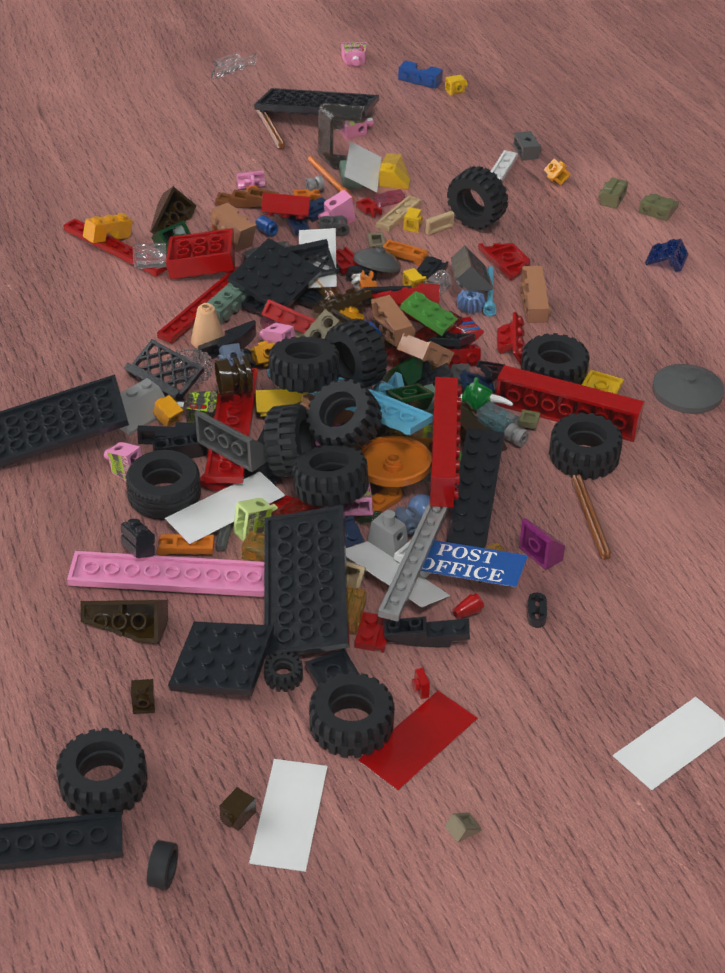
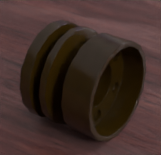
[214,355,253,398]

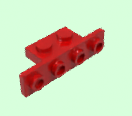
[497,311,525,365]

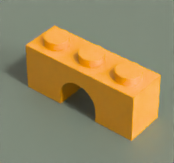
[83,213,133,243]

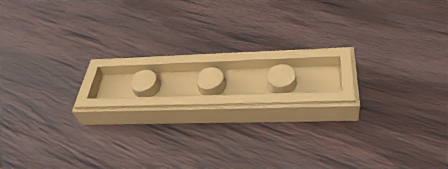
[376,195,422,232]

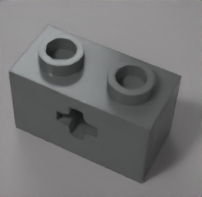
[513,131,541,161]

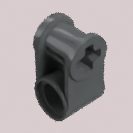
[319,216,350,236]

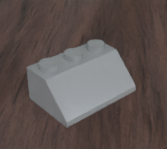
[121,378,165,436]

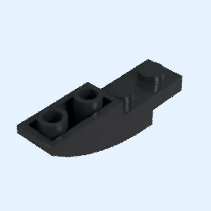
[198,320,256,363]
[137,422,196,445]
[384,616,470,648]

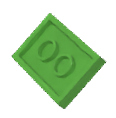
[400,291,458,336]

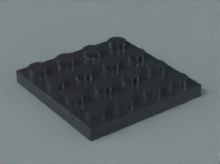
[228,238,322,308]
[168,621,275,696]

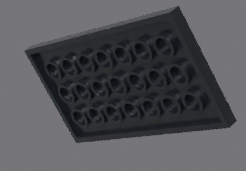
[254,88,379,119]
[0,374,129,467]
[264,505,350,659]

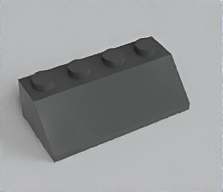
[451,245,493,291]
[195,410,267,472]

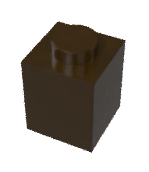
[219,787,256,831]

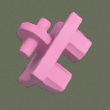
[236,170,265,189]

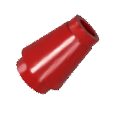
[452,593,484,619]

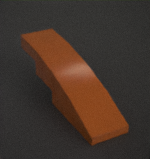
[215,187,279,208]

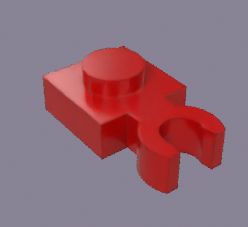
[356,197,382,218]

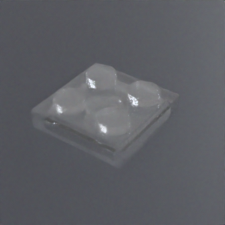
[133,243,167,269]

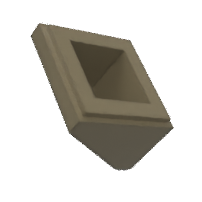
[367,232,385,248]
[445,812,482,842]

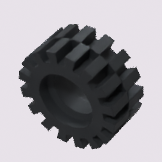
[264,651,303,692]

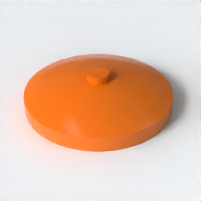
[359,436,432,487]

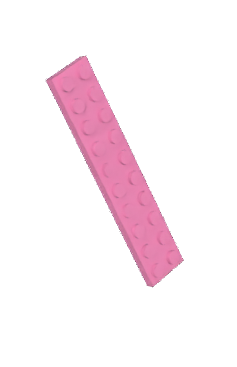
[67,551,264,597]

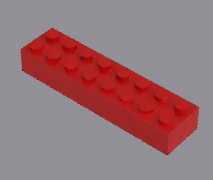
[495,365,645,442]
[430,377,461,507]

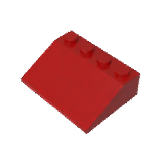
[166,228,235,279]

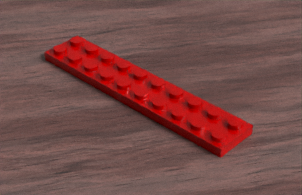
[204,368,258,484]

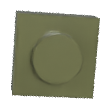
[518,410,540,429]

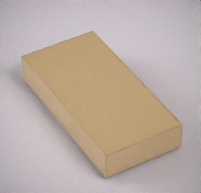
[425,211,454,235]

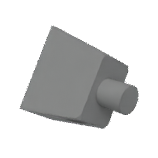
[367,510,408,558]

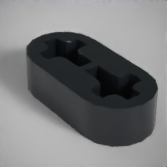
[346,266,377,282]
[527,592,547,628]

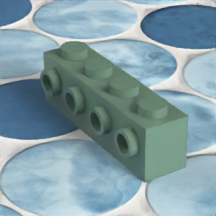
[207,283,249,325]

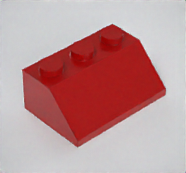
[261,193,311,220]

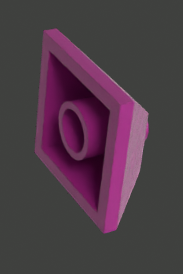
[519,518,565,570]

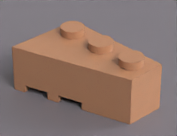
[210,202,257,252]
[520,266,551,323]
[371,295,415,347]

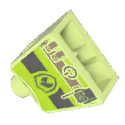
[233,498,279,543]

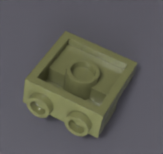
[639,193,679,221]

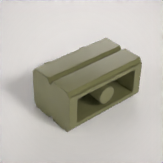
[598,177,628,209]

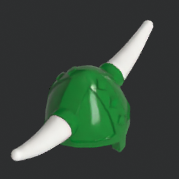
[461,378,513,411]

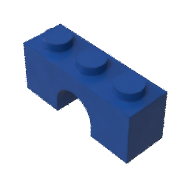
[398,60,443,89]

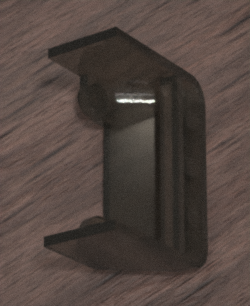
[318,103,364,170]

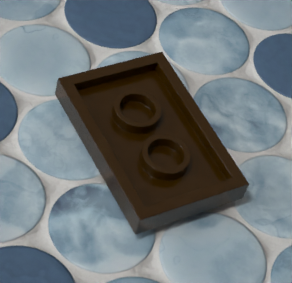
[312,288,373,313]

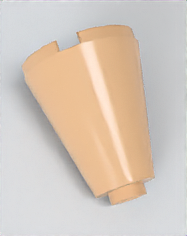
[191,303,224,351]

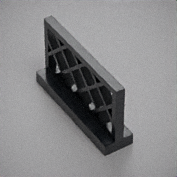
[286,239,337,277]
[124,339,205,402]

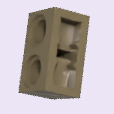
[303,309,341,339]

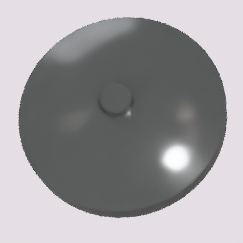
[652,364,724,414]

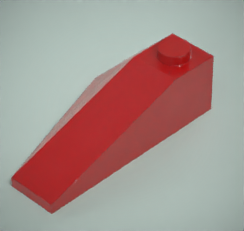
[371,283,440,323]

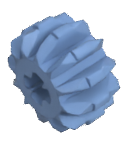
[457,290,485,314]

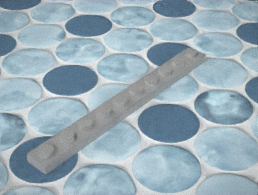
[378,486,457,621]

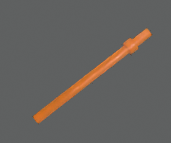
[308,156,355,202]

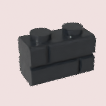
[121,519,155,559]

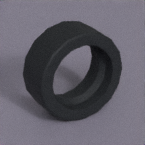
[147,840,178,890]

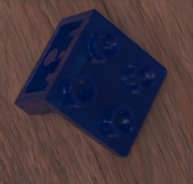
[645,239,688,273]

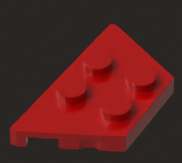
[478,243,530,281]

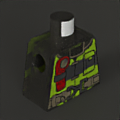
[177,390,218,423]

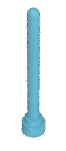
[483,266,496,316]

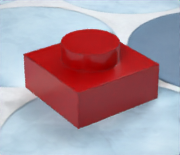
[412,667,430,699]

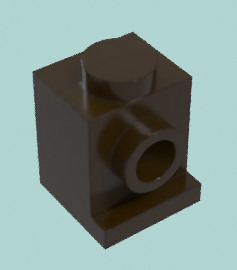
[131,679,155,714]

